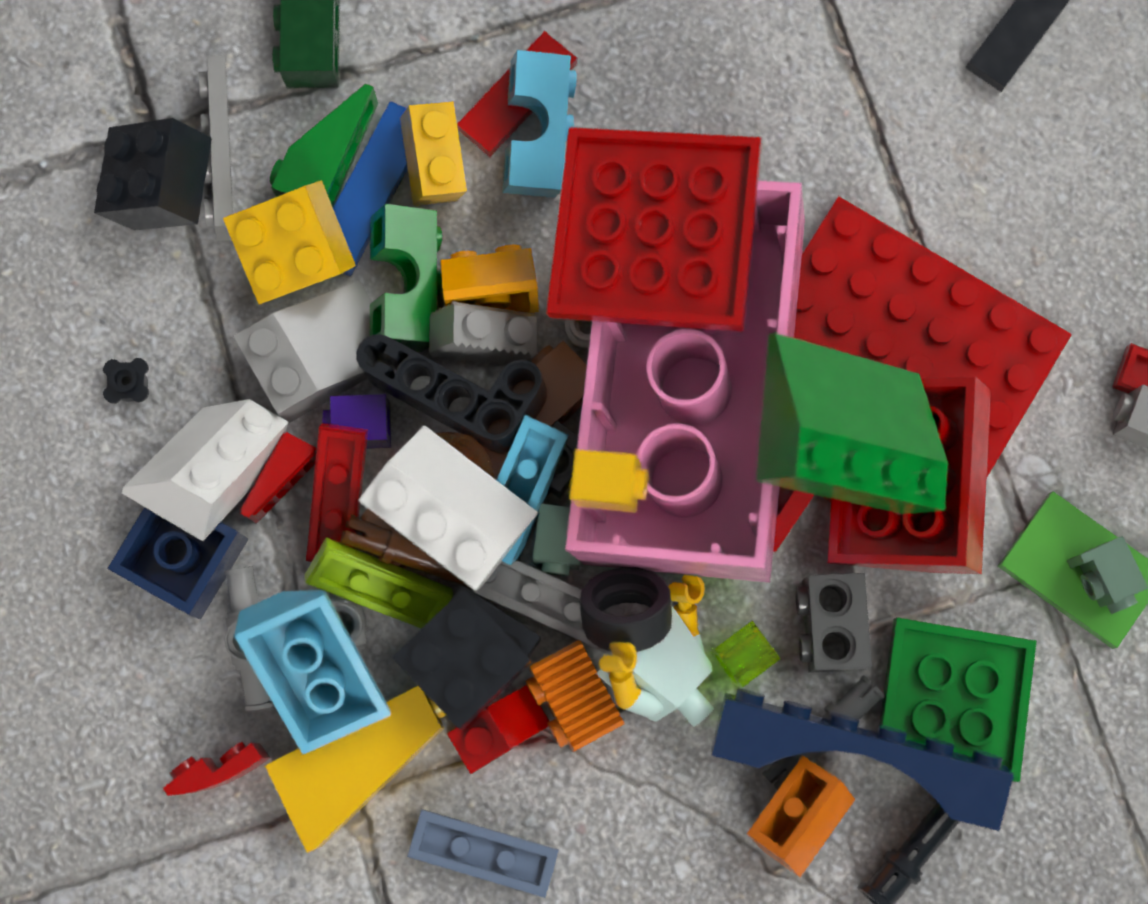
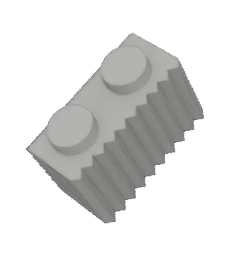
[429,301,537,366]

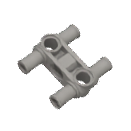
[224,566,367,711]

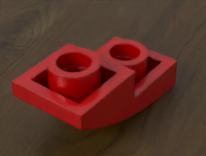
[162,741,271,796]

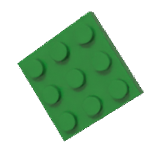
[879,617,1037,782]

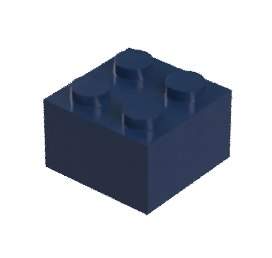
[107,507,249,619]

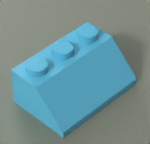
[234,591,391,755]

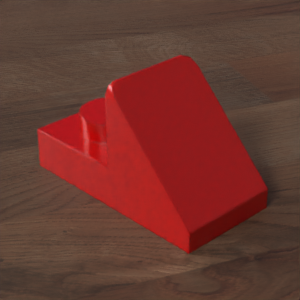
[446,685,549,774]

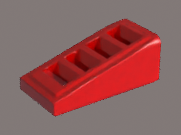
[240,432,317,524]

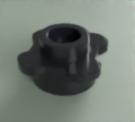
[103,358,149,404]

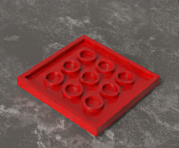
[546,127,762,332]

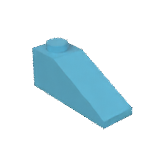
[497,415,569,565]

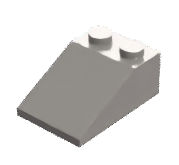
[233,280,392,424]

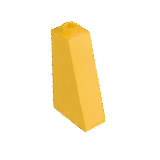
[265,686,446,853]

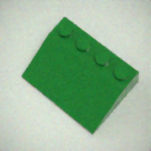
[756,333,948,514]

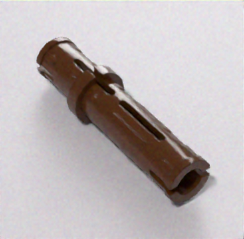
[340,514,475,591]

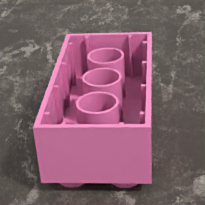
[565,181,805,583]

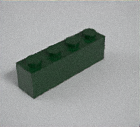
[272,0,340,89]

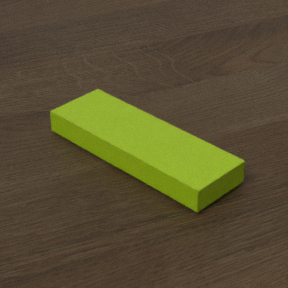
[304,538,454,629]

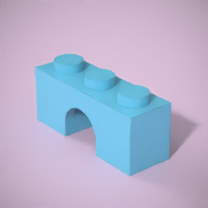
[502,50,577,198]

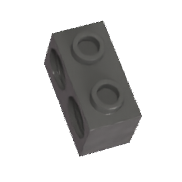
[795,573,872,673]

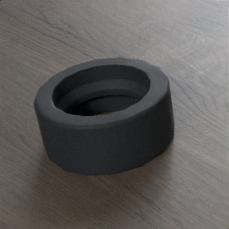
[579,567,672,652]

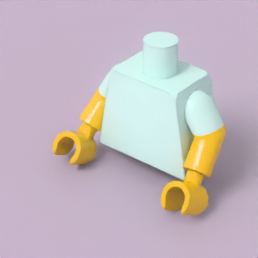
[597,575,714,727]

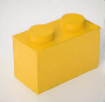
[400,101,467,206]

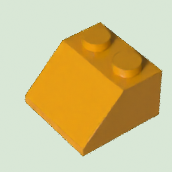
[441,244,539,313]

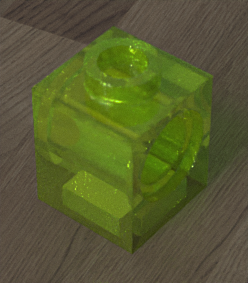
[710,620,781,689]

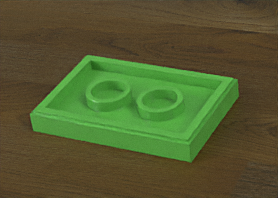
[997,491,1148,649]

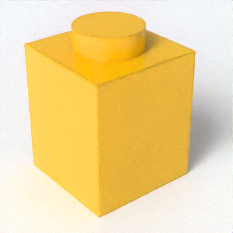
[570,449,648,512]

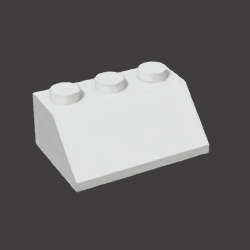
[122,399,289,541]
[359,425,539,591]

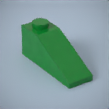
[270,83,379,207]

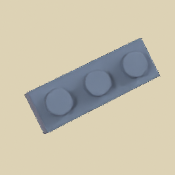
[407,809,559,898]

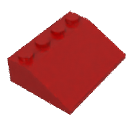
[827,377,991,574]

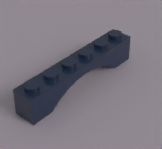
[711,688,1014,832]

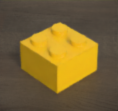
[223,180,356,305]

